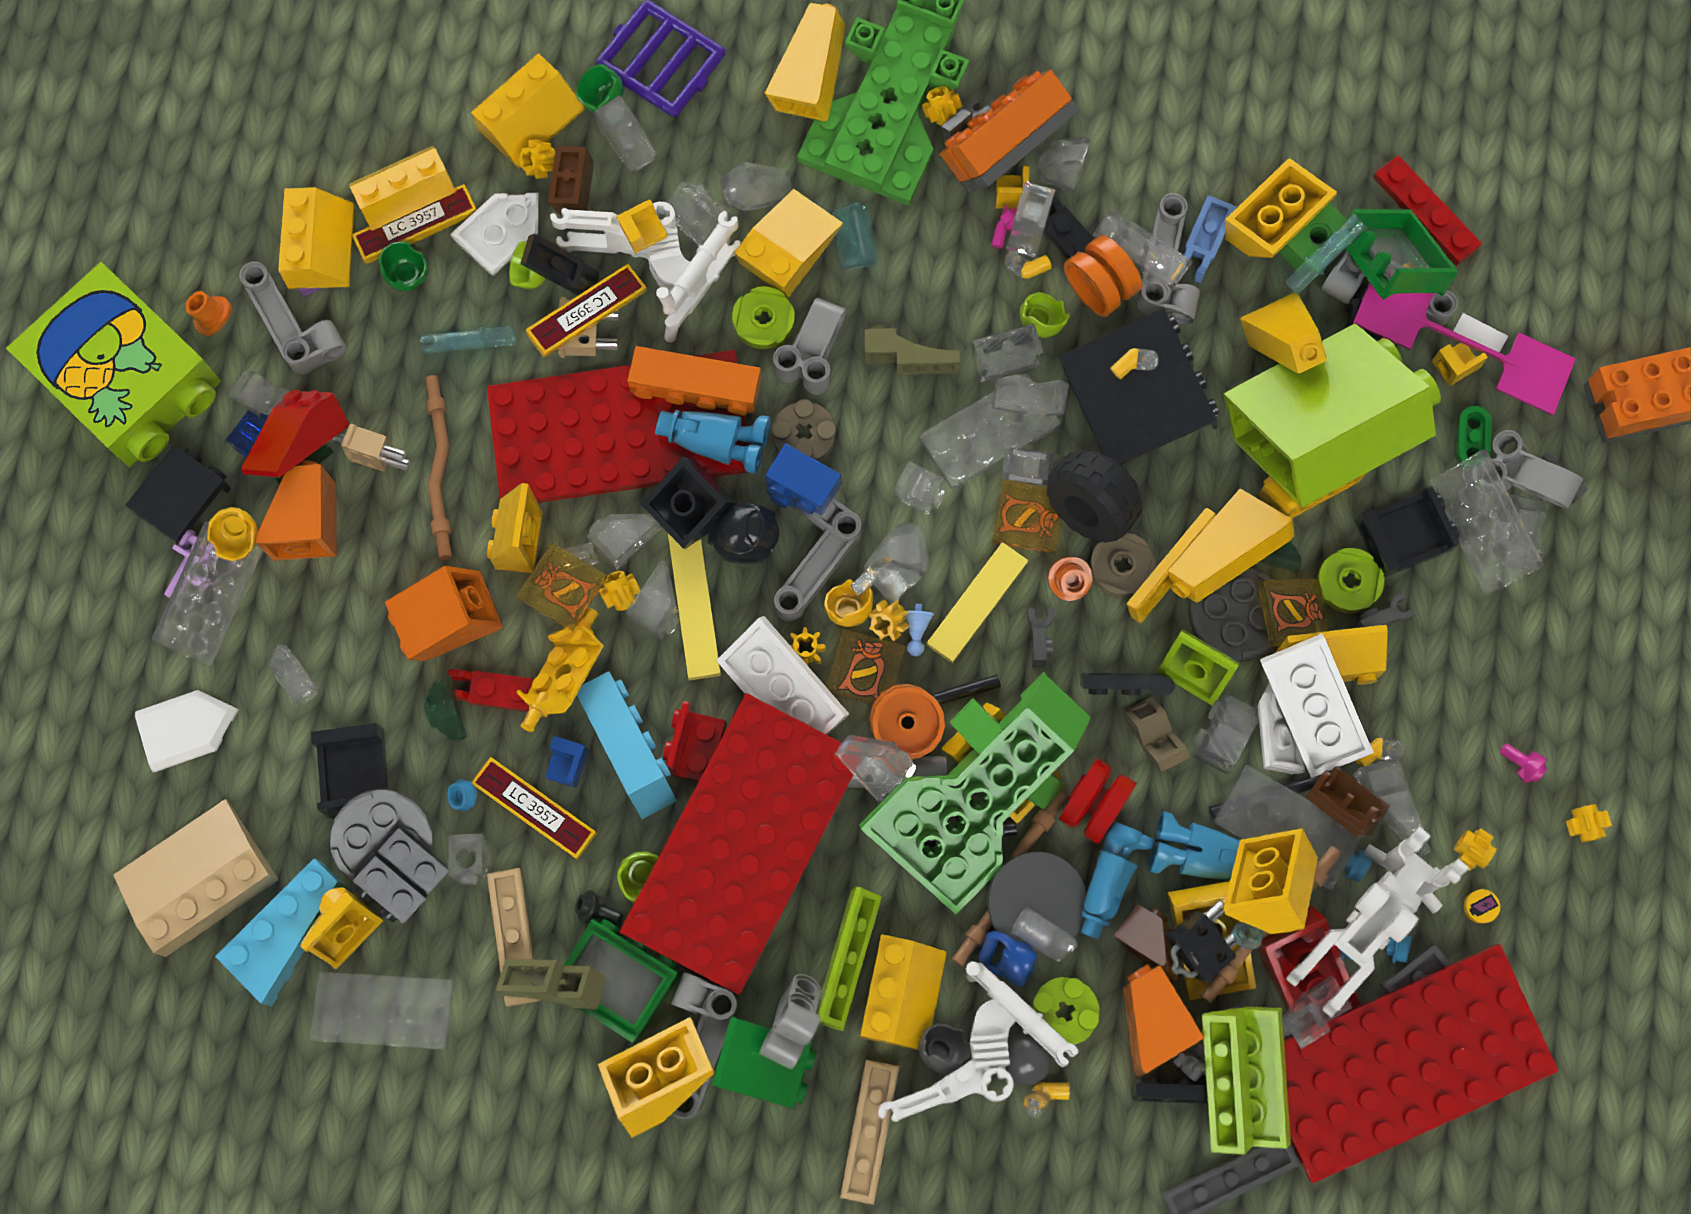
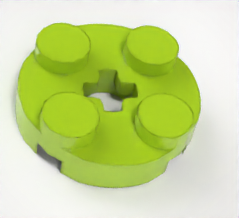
[732,286,795,349]
[1317,548,1384,614]
[1032,977,1099,1045]

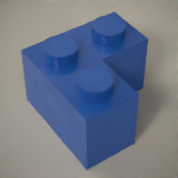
[765,443,842,516]

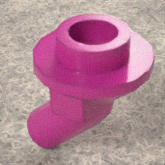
[991,205,1025,249]
[1500,743,1547,783]

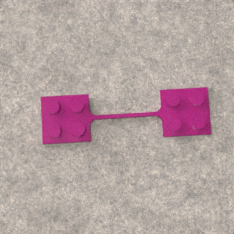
[1352,271,1576,415]

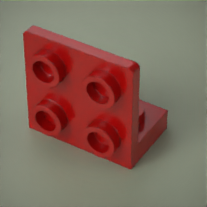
[663,701,726,782]

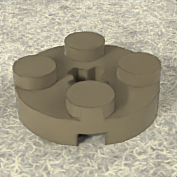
[772,399,836,462]
[1090,533,1156,598]

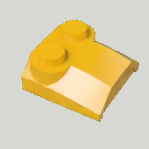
[301,887,384,970]

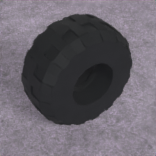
[1047,450,1142,543]

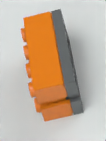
[939,69,1080,193]
[1583,347,1691,443]

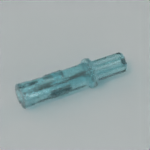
[1286,213,1368,294]
[421,326,516,355]

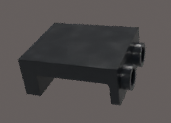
[125,445,231,544]
[1354,486,1459,578]
[311,723,389,818]

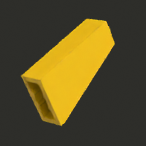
[765,3,846,122]
[1240,292,1327,374]
[1168,489,1295,603]

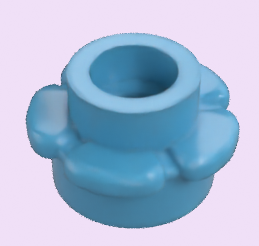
[447,779,478,812]
[1342,850,1372,882]
[1386,935,1412,963]

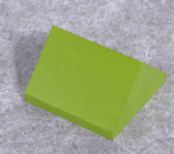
[1157,629,1239,706]

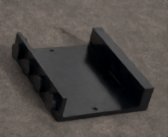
[1059,308,1221,467]

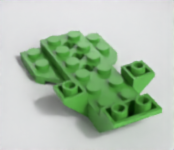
[797,0,970,206]
[859,672,1091,914]

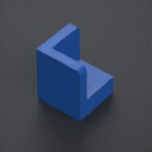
[545,736,589,788]

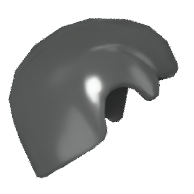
[918,1024,972,1074]
[1006,1033,1052,1085]

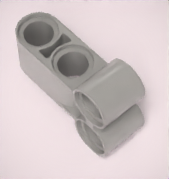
[773,297,846,395]
[1477,430,1583,509]
[760,974,821,1070]

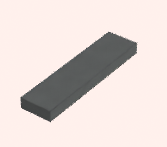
[1160,1145,1300,1214]

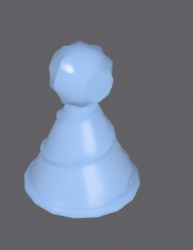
[905,604,934,657]

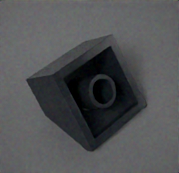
[640,457,738,549]

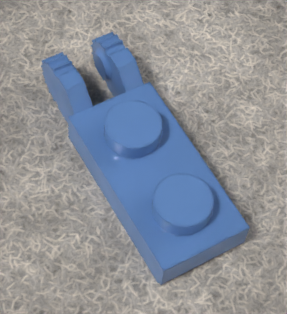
[1176,195,1236,283]

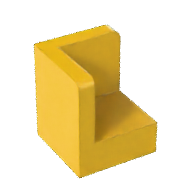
[996,166,1029,209]
[617,199,667,254]
[1431,343,1488,386]

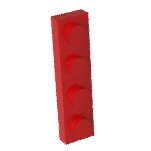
[1373,155,1482,266]

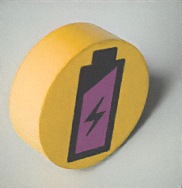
[1463,889,1500,924]

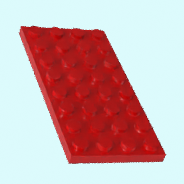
[487,350,749,503]
[619,693,864,995]
[1284,944,1559,1184]

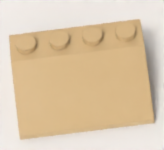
[113,799,279,957]

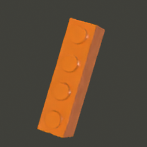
[627,346,762,416]

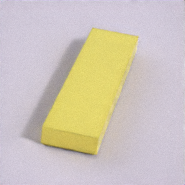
[926,542,1028,664]

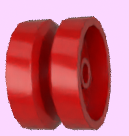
[1058,758,1137,845]

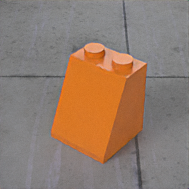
[256,461,337,561]
[385,566,504,661]
[1123,964,1204,1077]

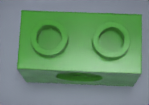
[1278,203,1347,276]

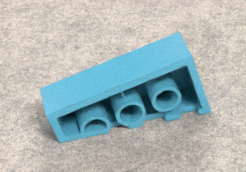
[577,671,677,819]
[215,858,347,1007]

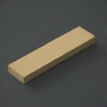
[487,868,540,1007]
[840,1060,899,1205]

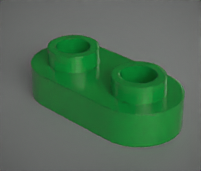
[1456,406,1492,470]

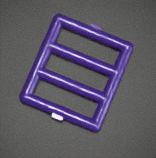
[595,0,726,117]

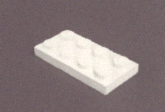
[716,616,849,735]
[1260,634,1374,778]

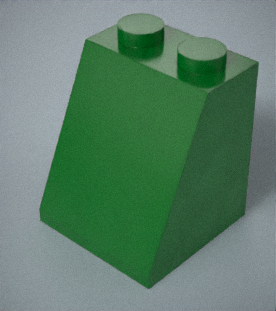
[712,1017,817,1109]

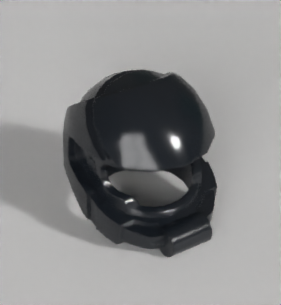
[708,503,779,565]

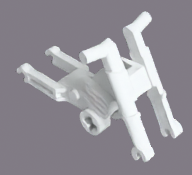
[550,202,740,343]
[1286,827,1469,1017]
[878,962,1078,1122]

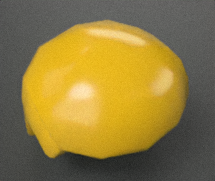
[207,507,258,561]
[824,579,874,627]

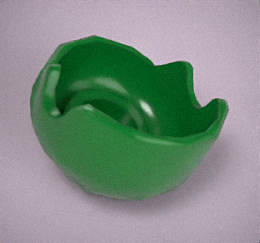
[576,64,624,114]
[378,241,428,292]

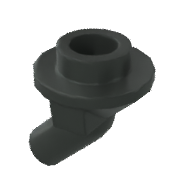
[575,890,623,926]

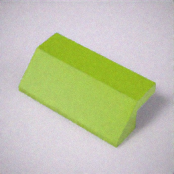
[816,886,882,1031]
[1202,1007,1291,1154]

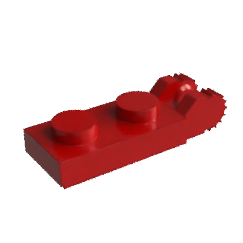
[443,669,535,712]

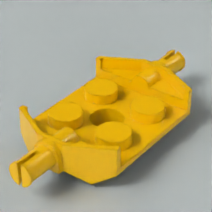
[516,608,604,732]

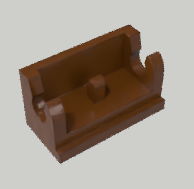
[548,146,594,216]
[1306,766,1390,837]

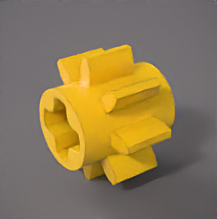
[922,86,963,125]
[519,139,555,179]
[599,571,641,611]
[869,599,910,641]
[790,627,826,667]
[1566,804,1612,843]
[1453,828,1497,870]

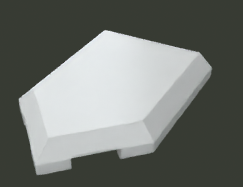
[450,193,539,276]
[1258,682,1305,774]
[135,690,239,773]

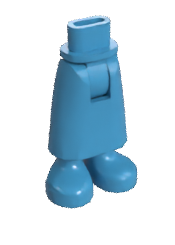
[655,410,771,474]
[1148,811,1239,880]
[1081,822,1155,940]

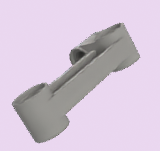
[1136,193,1200,324]
[1321,247,1458,326]
[239,262,347,375]
[774,497,861,622]
[671,972,739,1119]

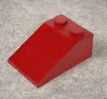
[241,390,350,477]
[1256,904,1360,1032]

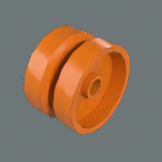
[1064,235,1142,317]
[869,684,945,760]

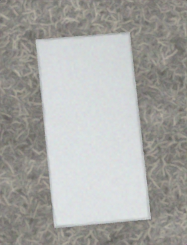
[1453,313,1508,353]

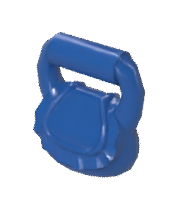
[978,931,1038,987]

